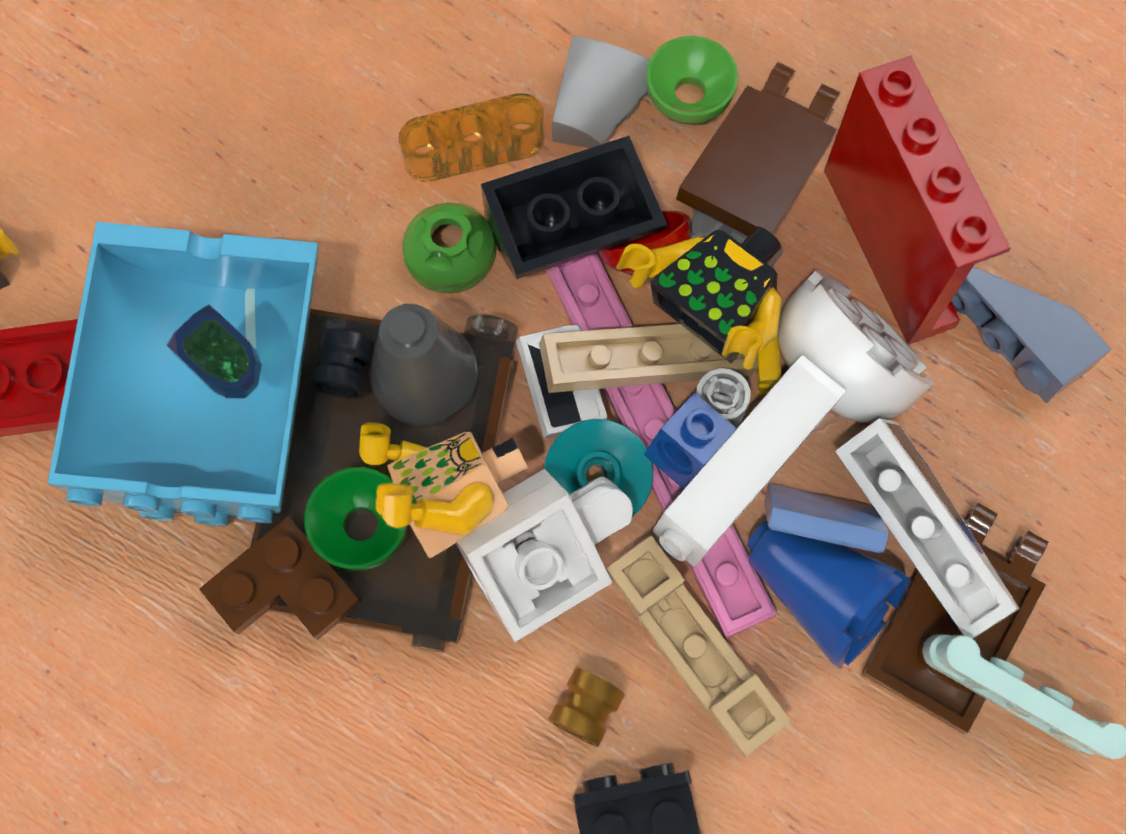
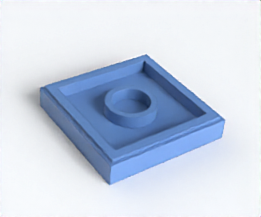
[764,483,889,553]

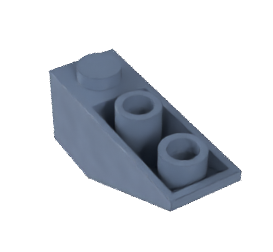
[951,267,1111,403]

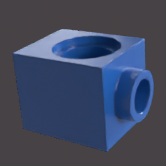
[644,393,737,490]

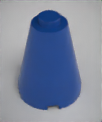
[747,521,911,668]

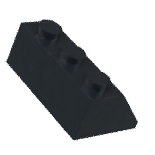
[481,136,667,280]

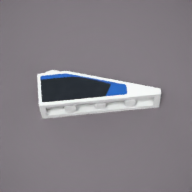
[835,418,1019,639]

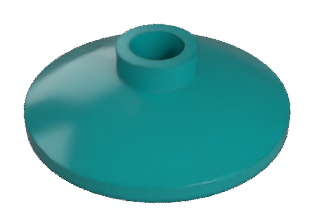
[544,419,653,517]

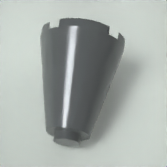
[370,304,478,427]

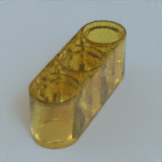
[399,93,545,182]

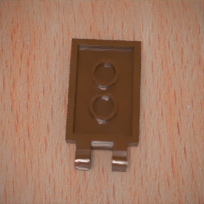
[676,62,840,236]
[861,503,1049,734]

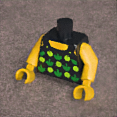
[616,226,782,370]

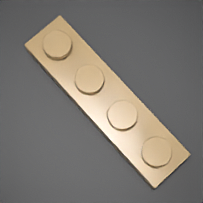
[539,324,757,393]

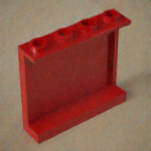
[824,55,1011,344]

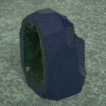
[167,305,262,398]

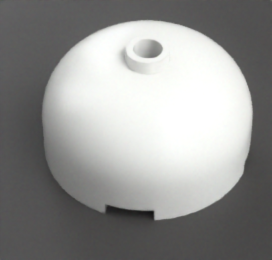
[777,269,934,423]

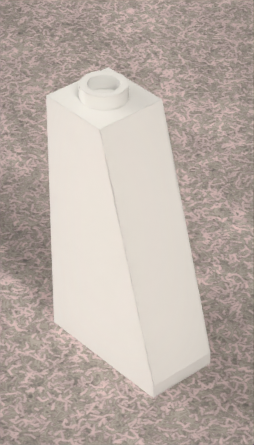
[652,355,846,568]

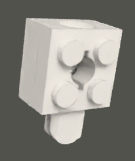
[456,469,633,642]

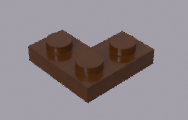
[199,516,362,640]

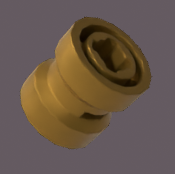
[548,668,625,748]

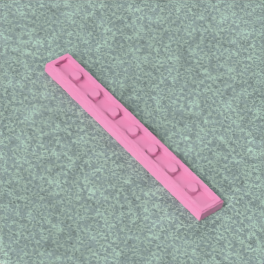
[545,253,777,640]

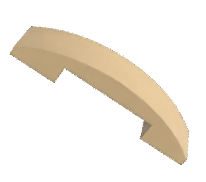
[606,535,792,757]

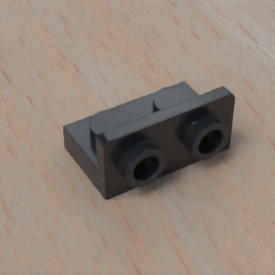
[573,763,700,834]

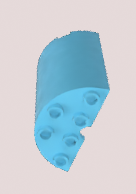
[47,222,319,527]

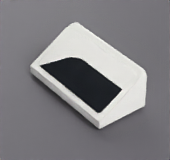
[516,325,607,438]

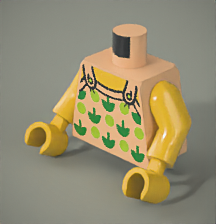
[359,422,528,559]

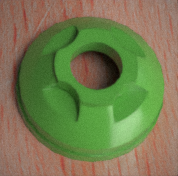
[646,36,738,124]
[403,202,496,294]

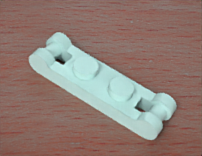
[923,634,1126,759]

